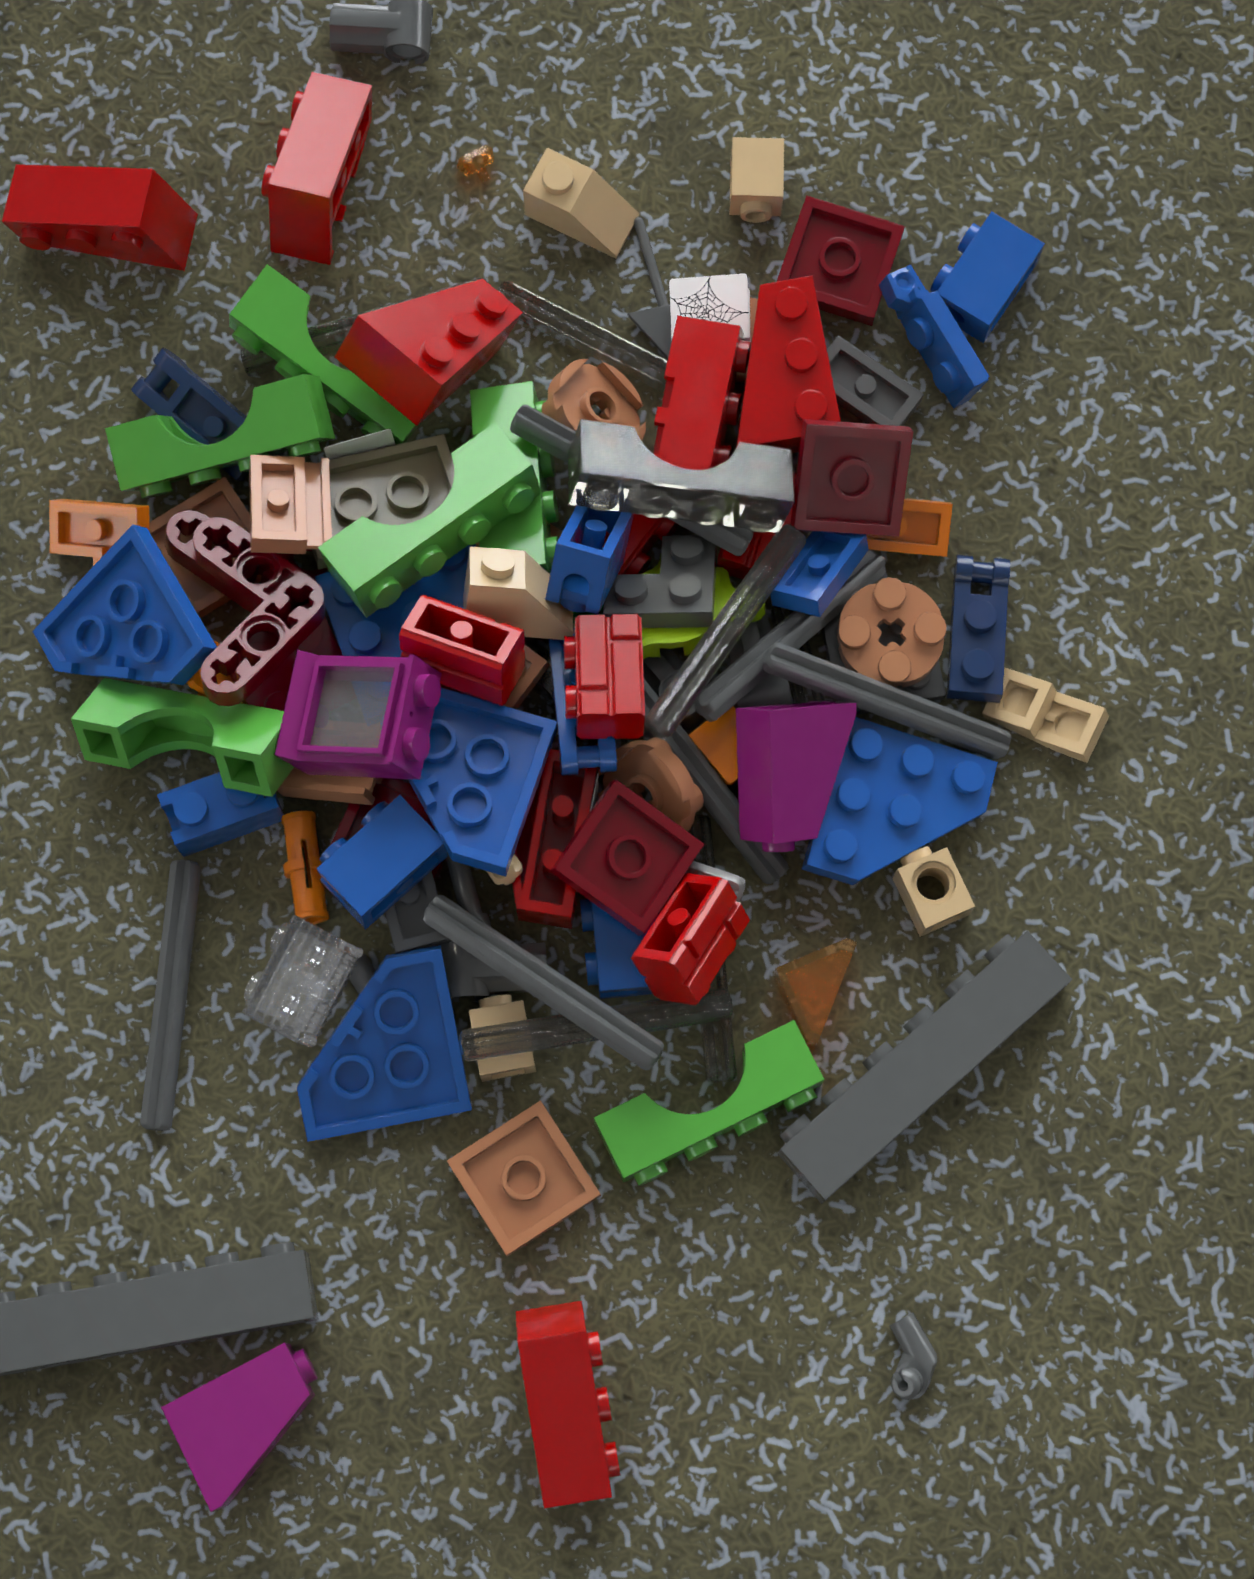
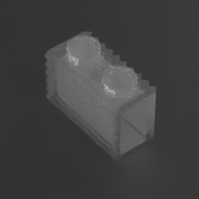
[242,914,363,1048]

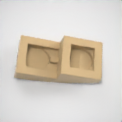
[982,667,1109,763]

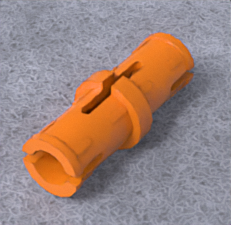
[281,811,329,925]

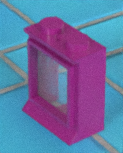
[275,650,442,780]

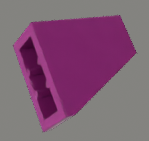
[736,701,856,852]
[161,1343,318,1512]

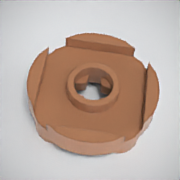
[542,359,646,457]
[837,577,947,688]
[598,737,704,831]

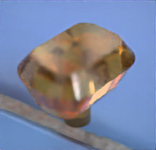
[456,144,494,183]

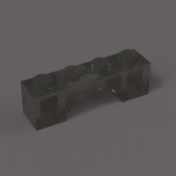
[568,419,795,533]

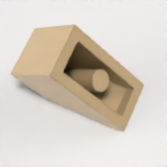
[523,148,640,258]
[463,546,574,640]

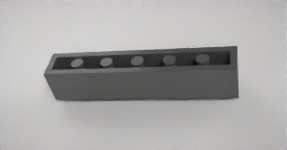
[778,930,1072,1204]
[0,1242,319,1376]

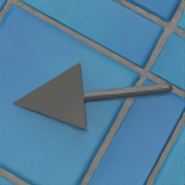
[627,217,672,359]

